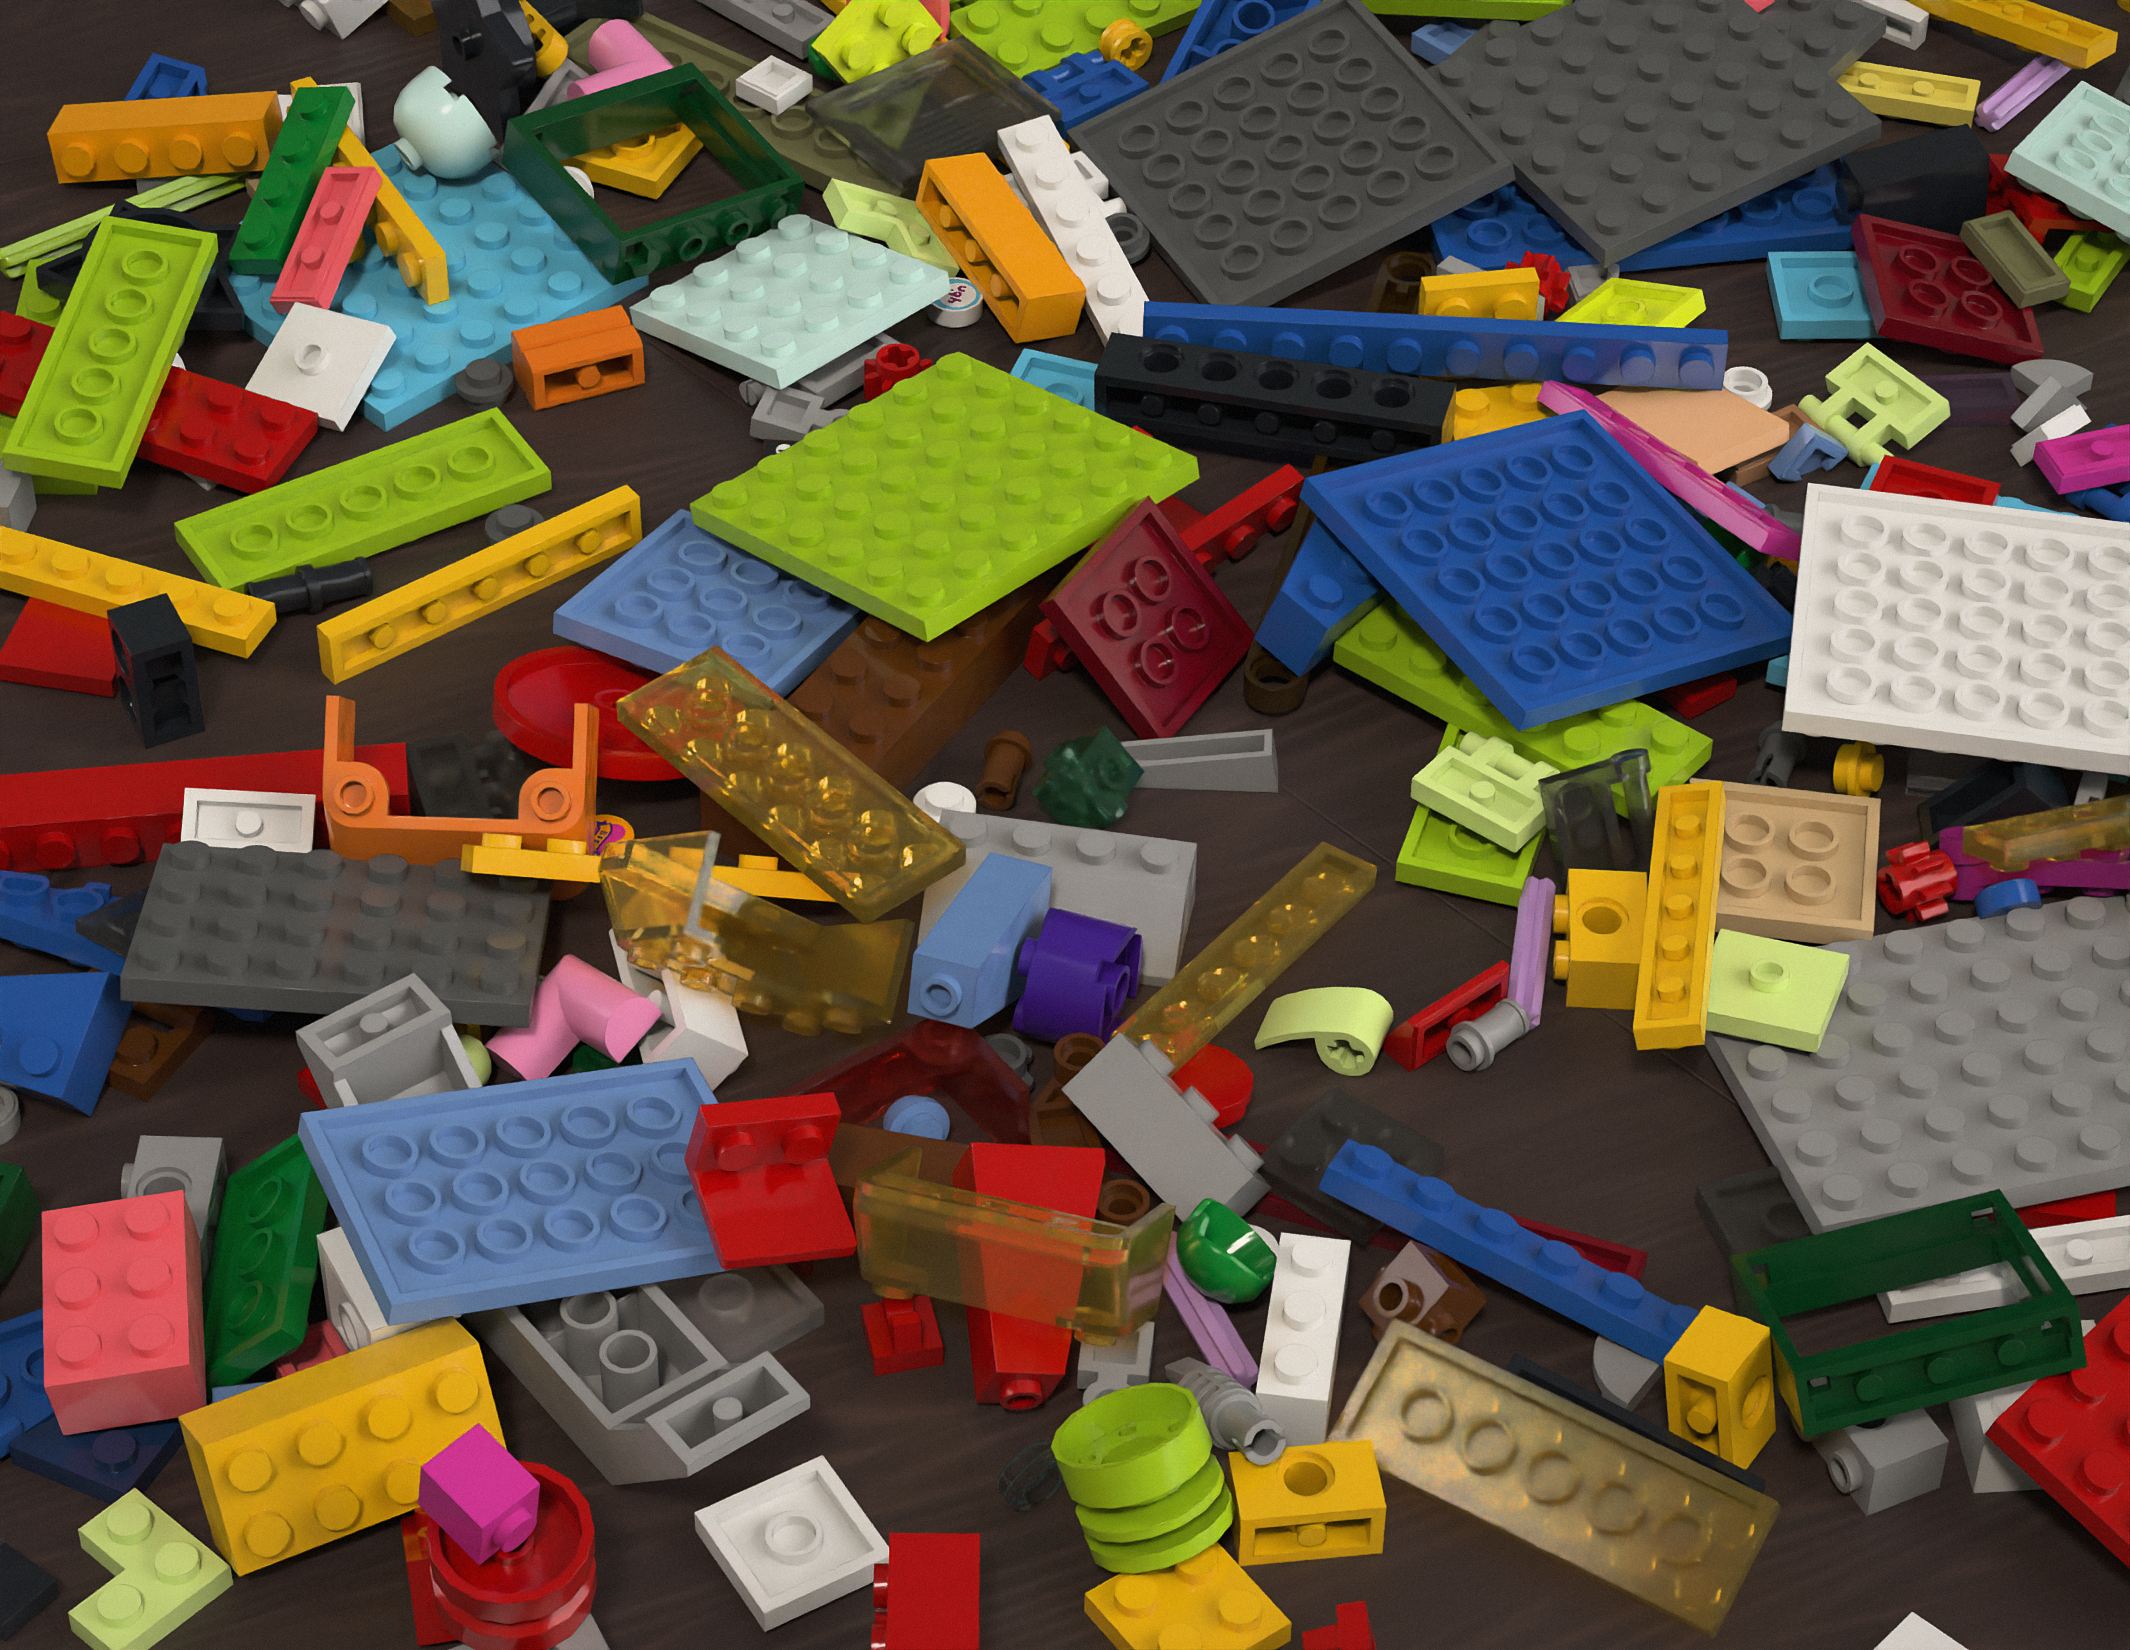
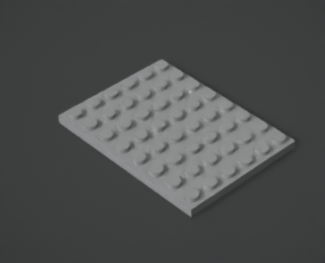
[1705,889,2130,1235]

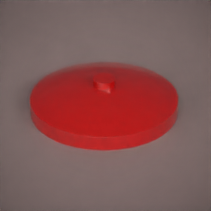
[491,645,744,781]

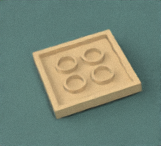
[1690,778,1881,945]

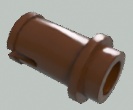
[974,730,1034,811]

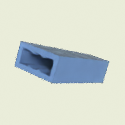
[907,852,1053,1029]

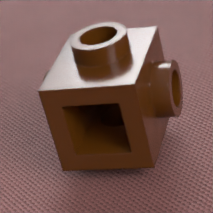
[1357,1240,1488,1362]

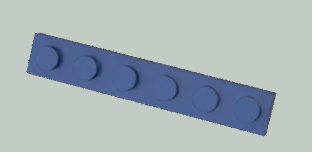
[1318,1139,1700,1366]

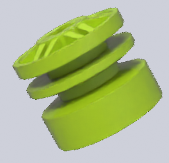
[1051,1383,1236,1574]

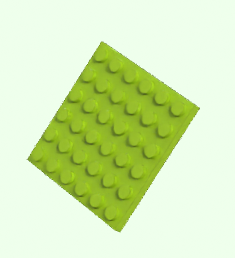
[689,351,1200,642]

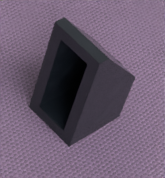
[1918,758,2073,851]

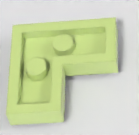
[822,178,960,278]
[68,1488,233,1650]

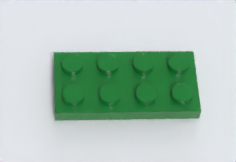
[202,1132,328,1402]

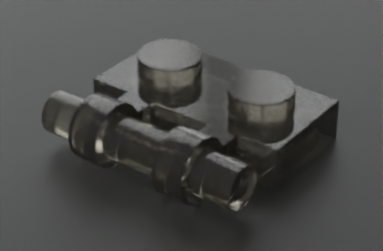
[406,730,526,819]

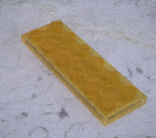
[617,645,966,925]
[1326,1317,1781,1638]

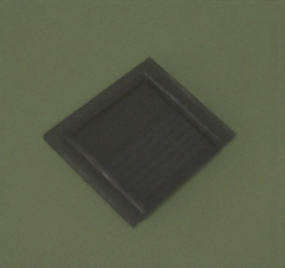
[805,35,1061,191]

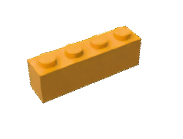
[47,91,284,184]
[915,152,1087,343]

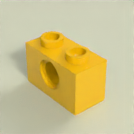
[1552,869,1648,1010]
[1663,1305,1776,1470]
[1226,1439,1386,1566]

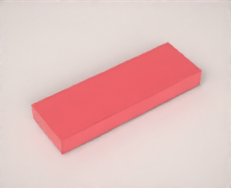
[269,167,383,314]

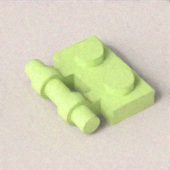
[1798,342,1951,467]
[1411,731,1578,853]

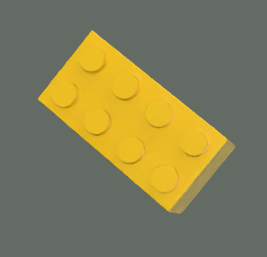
[178,1316,507,1577]

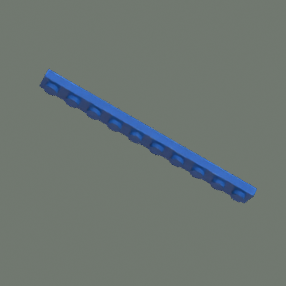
[1143,301,1728,390]

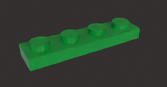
[228,86,356,275]

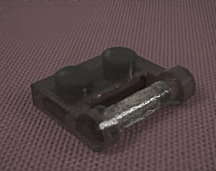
[1538,748,1655,895]

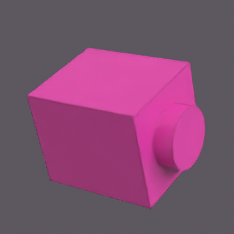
[418,1423,540,1565]

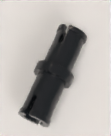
[244,556,373,614]

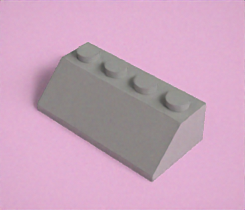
[917,809,1197,989]

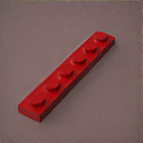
[1023,463,1305,681]

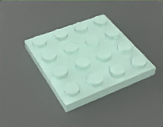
[2003,81,2130,244]
[629,214,951,390]

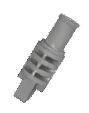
[1165,1357,1286,1465]

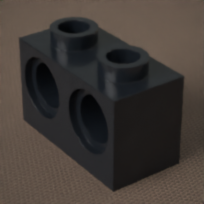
[107,593,205,749]

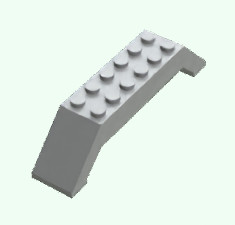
[296,973,810,1486]

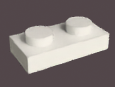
[181,788,316,853]

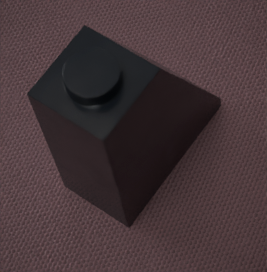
[1835,123,1990,236]

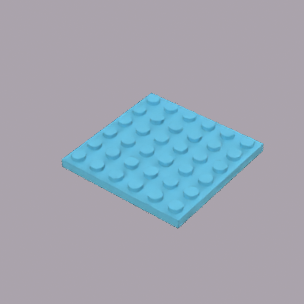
[228,141,649,432]

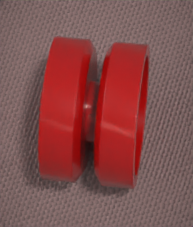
[426,1460,597,1650]

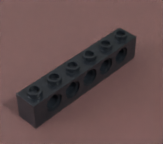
[1094,332,1456,462]

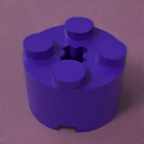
[1013,907,1143,1045]

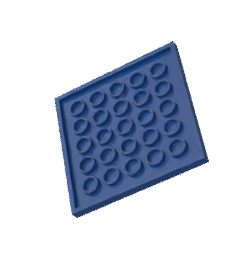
[1299,409,1793,731]

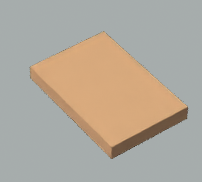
[1595,385,1789,475]

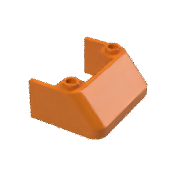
[323,695,599,901]

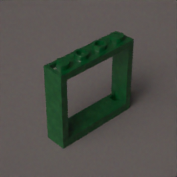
[501,62,805,285]
[1729,1189,2088,1437]

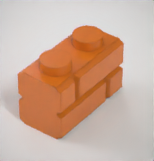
[511,305,645,412]

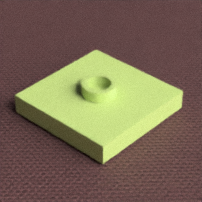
[1706,929,1850,1053]

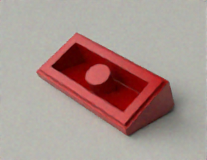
[1381,960,1510,1072]

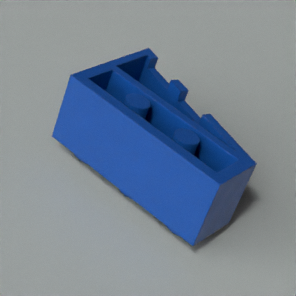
[1254,515,1391,677]
[0,972,135,1117]

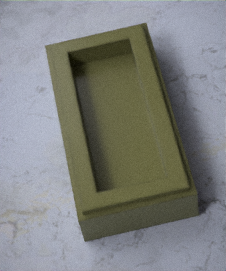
[1959,210,2071,309]

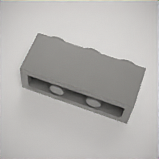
[1061,1032,1272,1222]

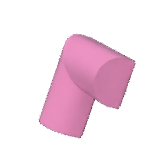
[567,19,674,101]
[485,954,663,1081]

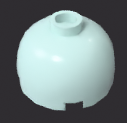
[393,66,500,179]

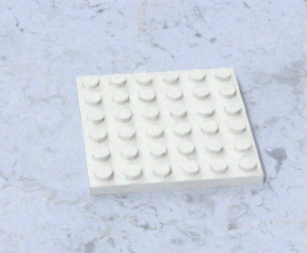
[1781,483,2130,777]

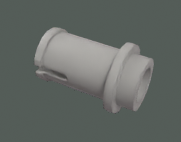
[1446,998,1530,1071]

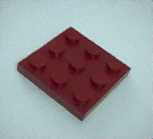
[1850,213,2044,366]
[1038,496,1255,740]

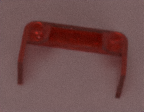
[762,1018,1030,1278]

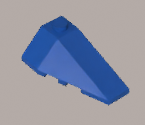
[1159,0,1323,84]

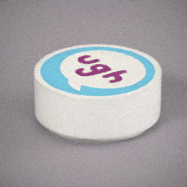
[926,277,983,328]

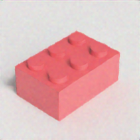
[42,1190,207,1436]

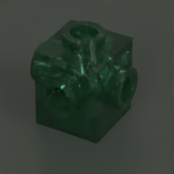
[1031,725,1145,830]

